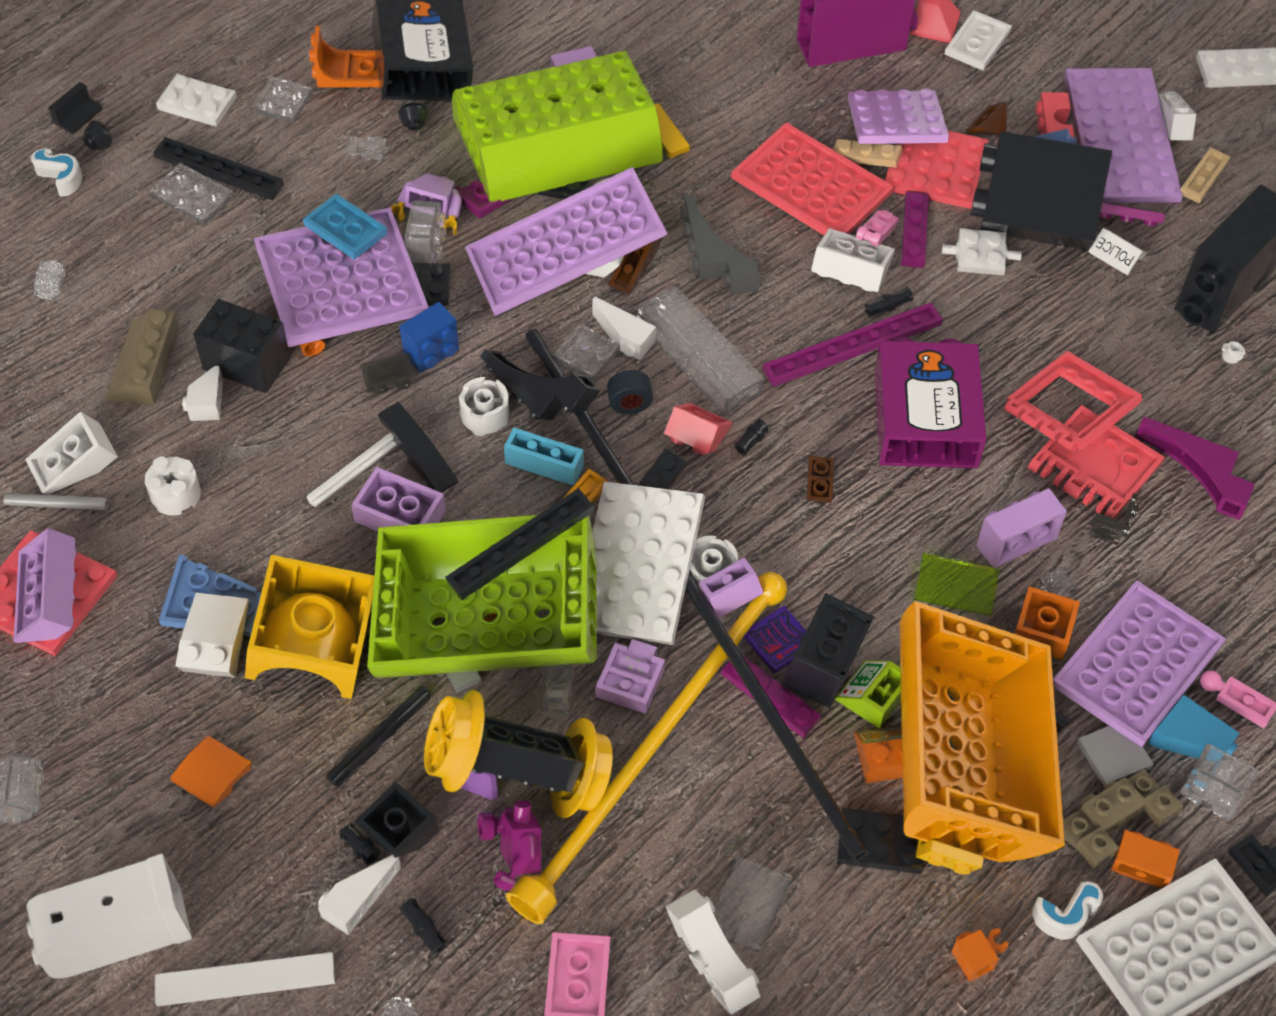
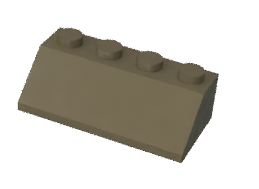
[106,309,180,406]

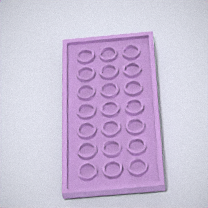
[1064,68,1183,203]
[465,167,667,316]

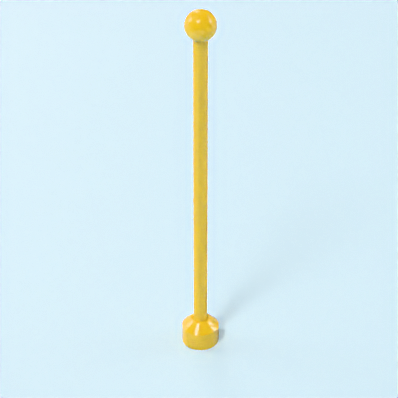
[506,572,787,924]

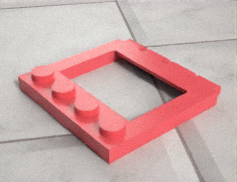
[1004,351,1142,452]

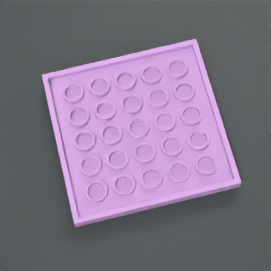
[254,207,429,347]

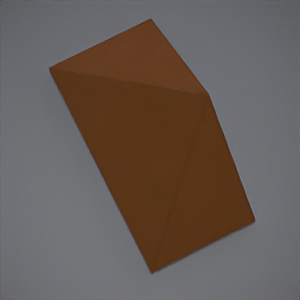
[966,101,1007,135]

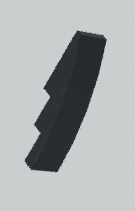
[378,401,458,493]

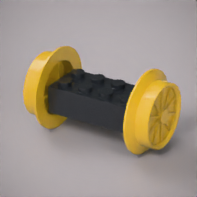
[424,690,613,818]

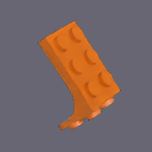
[309,26,380,87]

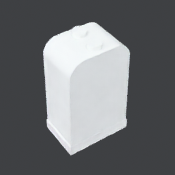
[26,854,192,978]

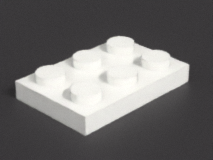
[945,10,1012,70]
[156,74,237,127]

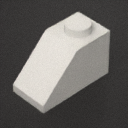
[183,366,223,421]

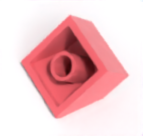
[664,403,733,455]

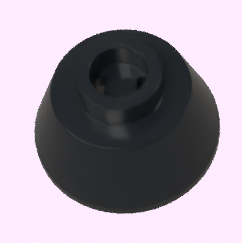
[398,103,428,131]
[83,120,113,150]

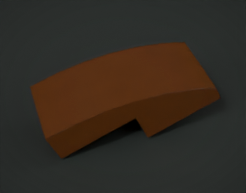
[806,456,834,503]

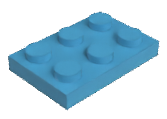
[303,193,387,260]

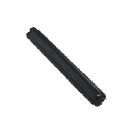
[326,686,431,786]

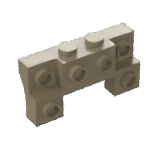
[1063,769,1183,869]

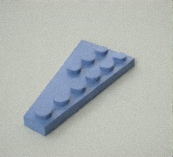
[159,554,261,637]

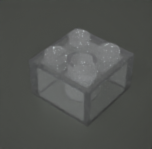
[405,200,447,264]
[1180,743,1259,820]

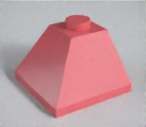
[910,0,961,43]

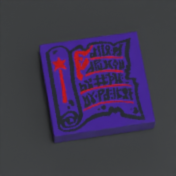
[743,606,806,674]

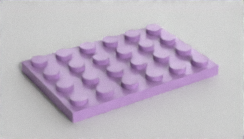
[1053,580,1226,748]

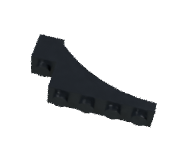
[480,349,601,420]

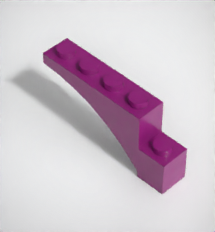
[1135,417,1255,520]

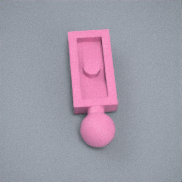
[1200,670,1276,728]

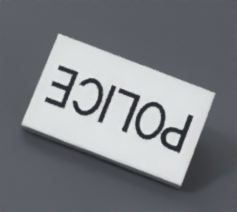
[1089,228,1147,275]

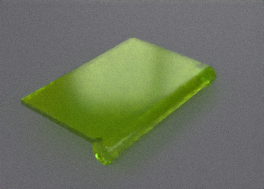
[914,553,1000,616]

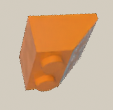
[854,726,903,783]

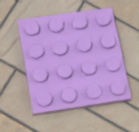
[848,89,949,144]

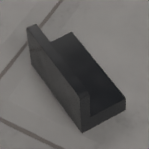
[48,82,103,134]

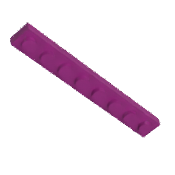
[762,303,943,387]

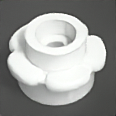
[1221,341,1245,363]

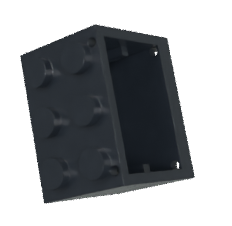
[193,299,290,394]
[781,593,875,708]

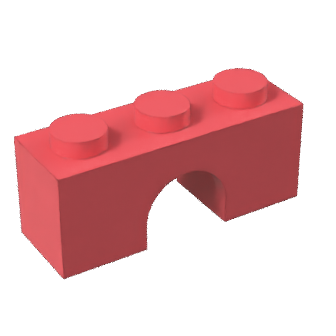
[1035,92,1074,137]

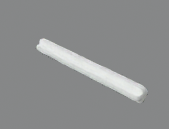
[307,433,398,507]

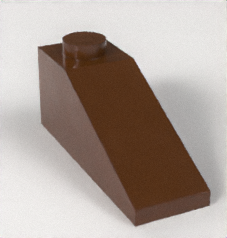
[608,237,663,295]

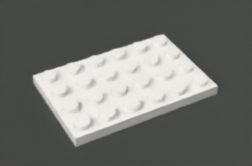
[592,482,705,645]
[1076,858,1276,1016]

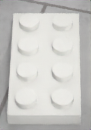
[1196,48,1276,88]

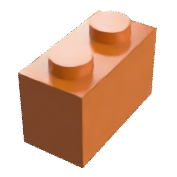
[1111,830,1180,889]

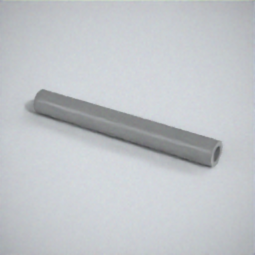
[3,493,109,511]

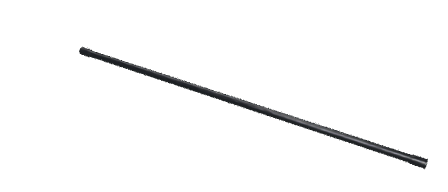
[525,329,868,861]

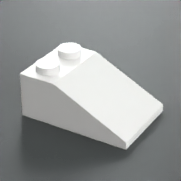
[25,412,118,495]
[176,593,249,678]

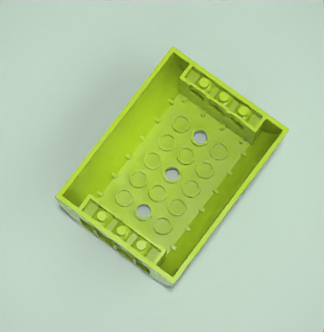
[452,50,663,202]
[367,515,597,678]

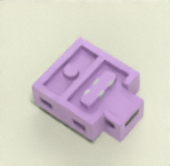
[596,639,665,714]

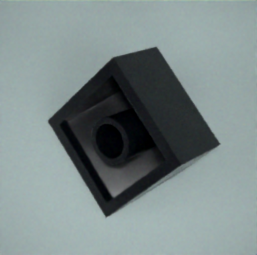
[355,782,439,858]

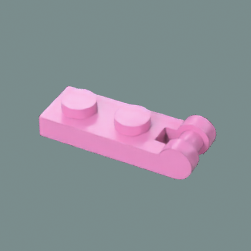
[856,210,899,247]

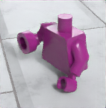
[477,801,541,891]

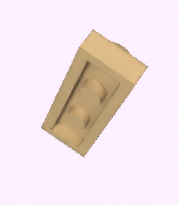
[833,139,902,168]
[1180,147,1230,204]

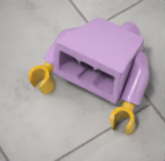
[390,174,462,236]

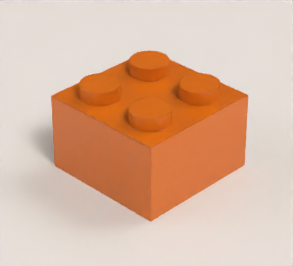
[1014,586,1080,661]

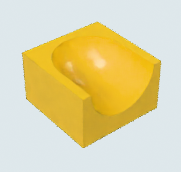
[245,555,374,699]

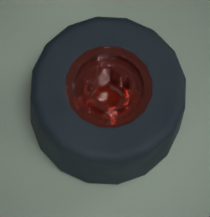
[607,370,653,414]

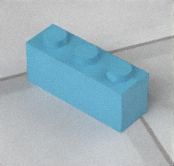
[504,427,584,486]

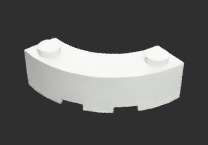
[666,889,760,1015]

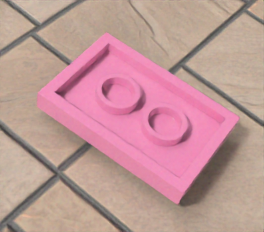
[544,932,610,1016]

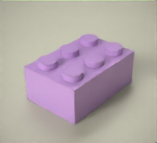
[351,467,446,531]
[976,489,1067,569]

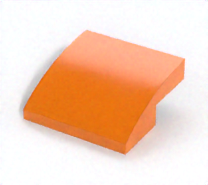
[170,735,252,808]

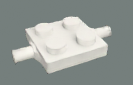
[942,228,1022,276]

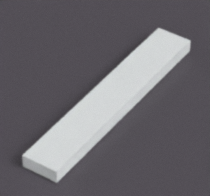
[155,952,335,1006]

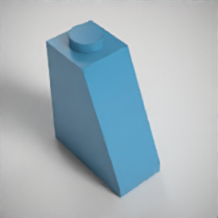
[1148,695,1240,764]

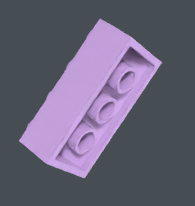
[13,528,76,643]

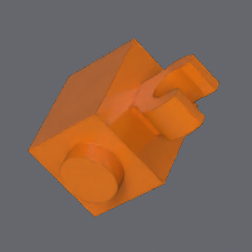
[952,928,1009,982]

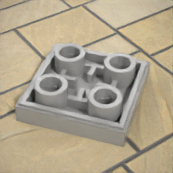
[1076,726,1154,786]

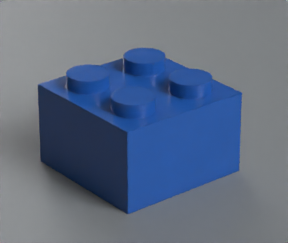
[399,302,459,373]

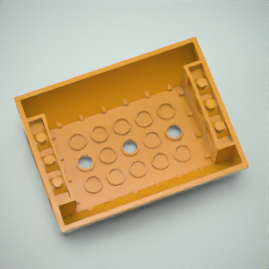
[899,601,1065,862]

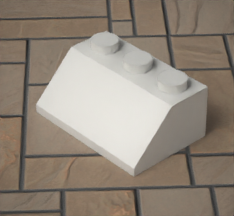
[811,228,895,292]

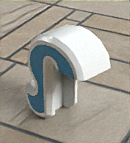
[31,149,82,197]
[1032,881,1103,940]

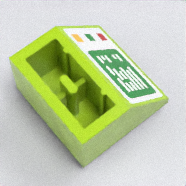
[835,660,901,729]

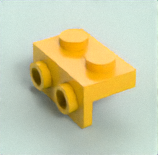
[916,840,984,874]

